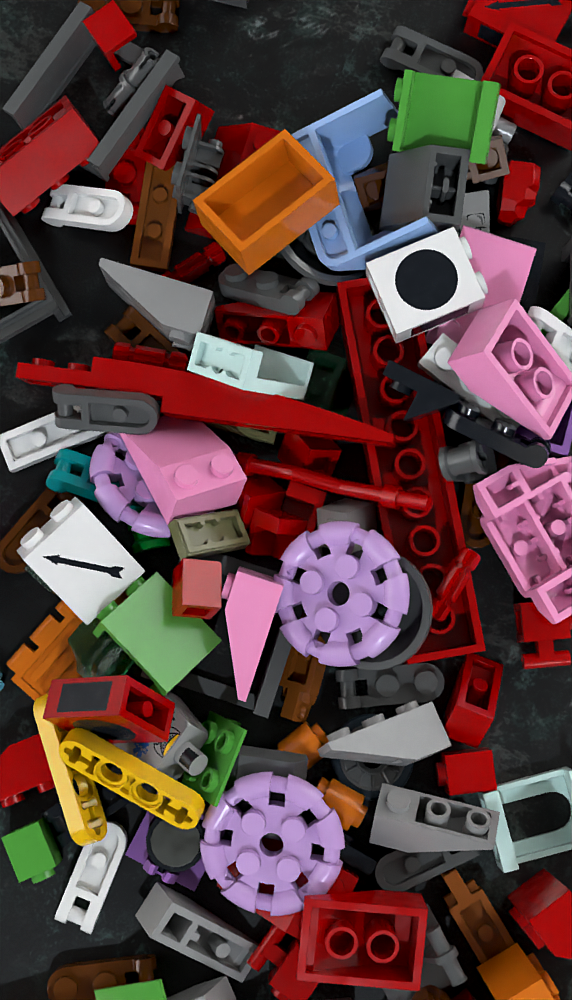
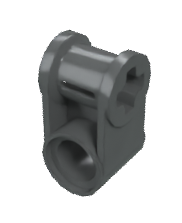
[438,440,498,484]

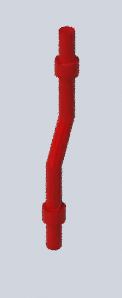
[234,452,432,512]

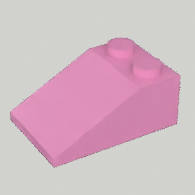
[426,225,537,345]
[447,298,572,440]
[119,415,247,525]
[221,566,284,702]

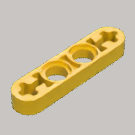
[33,694,107,846]
[58,728,205,830]

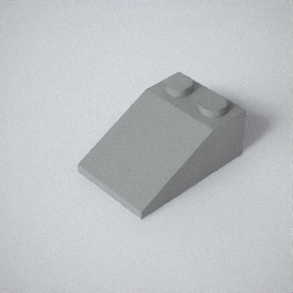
[99,258,216,354]

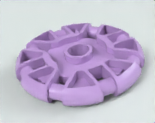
[89,432,215,538]
[273,521,410,667]
[200,771,345,916]

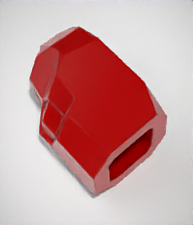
[496,160,541,227]

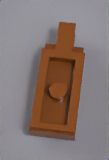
[279,612,326,723]
[441,867,515,964]

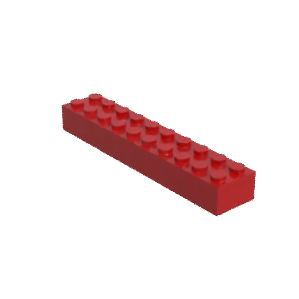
[335,277,486,665]

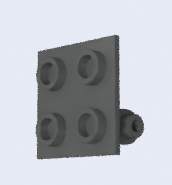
[171,113,225,215]

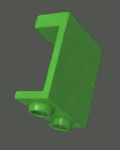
[387,69,501,165]
[92,572,222,696]

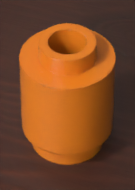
[277,721,328,770]
[316,776,368,831]

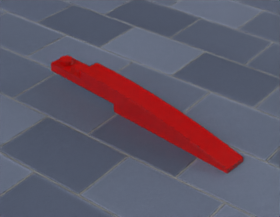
[15,356,397,448]

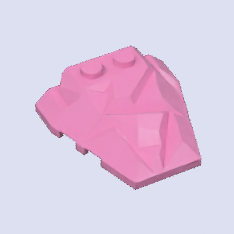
[473,456,572,624]

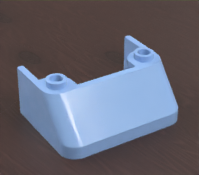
[292,88,440,271]

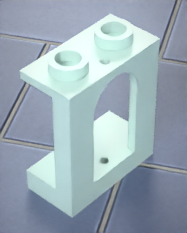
[187,332,314,400]
[478,766,572,873]

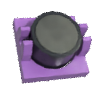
[125,792,225,892]

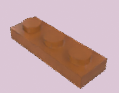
[130,161,183,273]

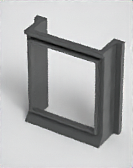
[2,1,185,182]
[0,204,72,344]
[141,554,303,718]

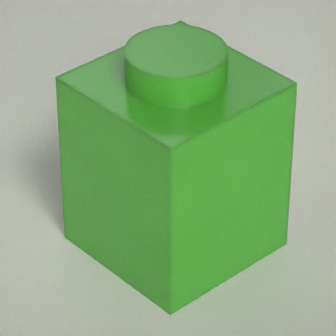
[1,817,63,884]

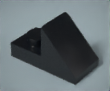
[383,360,466,422]

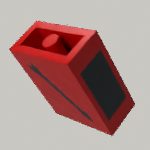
[462,0,572,49]
[43,675,175,744]

